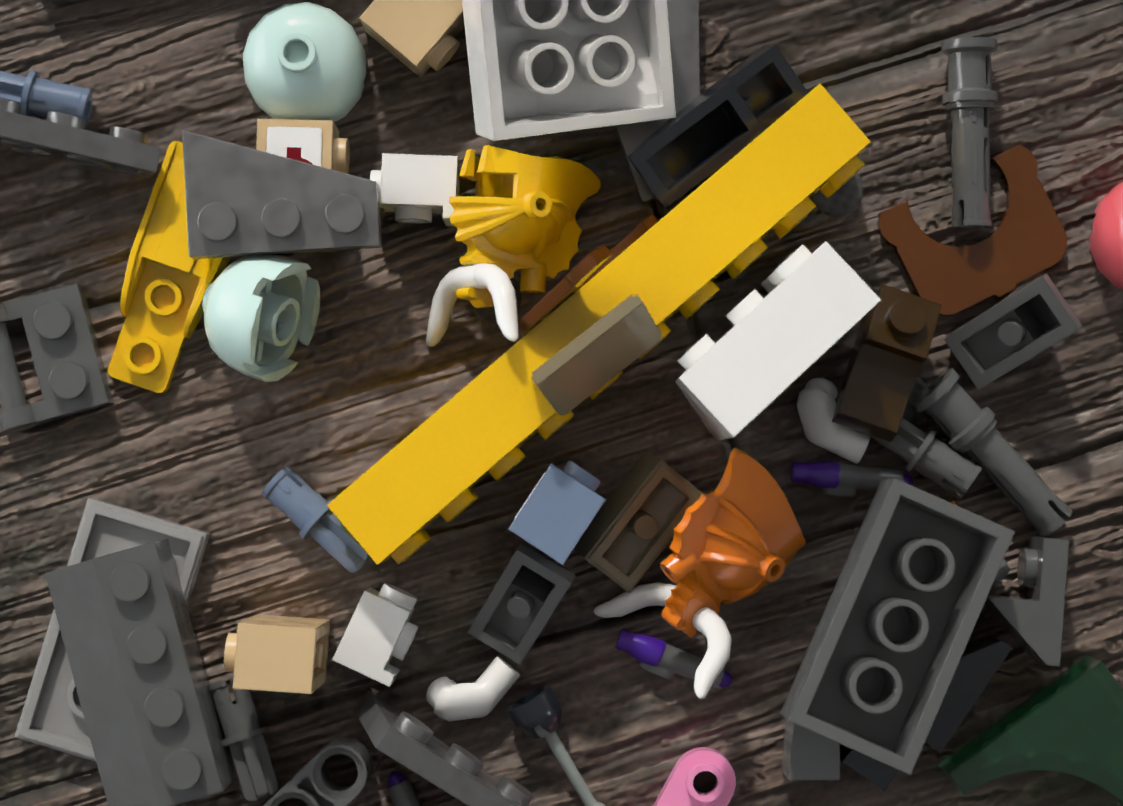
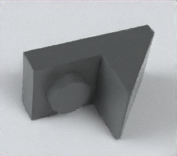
[944,273,1082,390]
[984,536,1069,666]
[467,543,576,664]

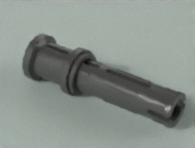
[942,37,998,228]
[911,368,1073,537]

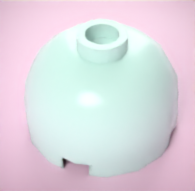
[243,2,367,122]
[202,254,320,382]

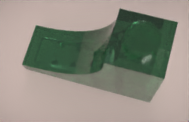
[937,656,1123,806]

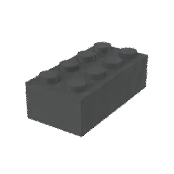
[780,478,1015,775]

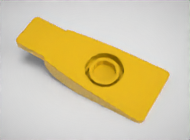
[108,141,230,394]

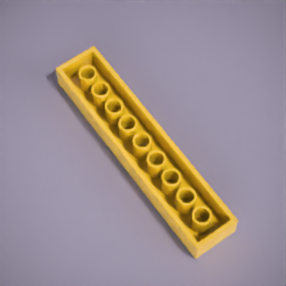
[327,84,871,565]

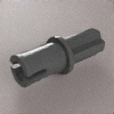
[865,418,982,501]
[208,677,279,802]

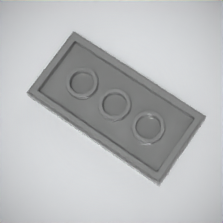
[14,498,210,762]

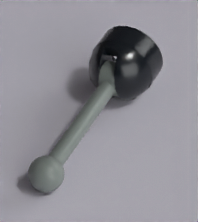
[507,684,606,806]

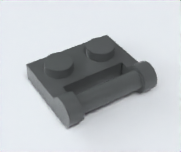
[0,283,114,432]

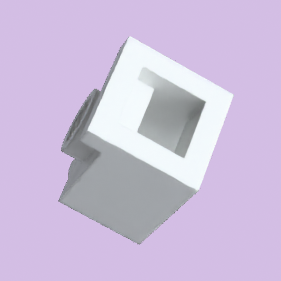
[370,153,460,226]
[332,583,418,687]

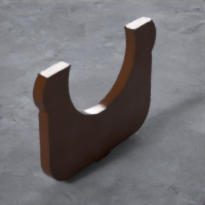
[877,144,1067,316]
[518,214,659,337]

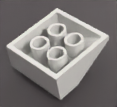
[462,0,676,141]
[675,241,881,441]

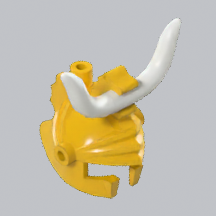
[426,145,601,347]

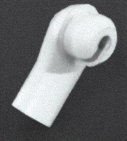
[797,378,870,464]
[426,656,520,721]

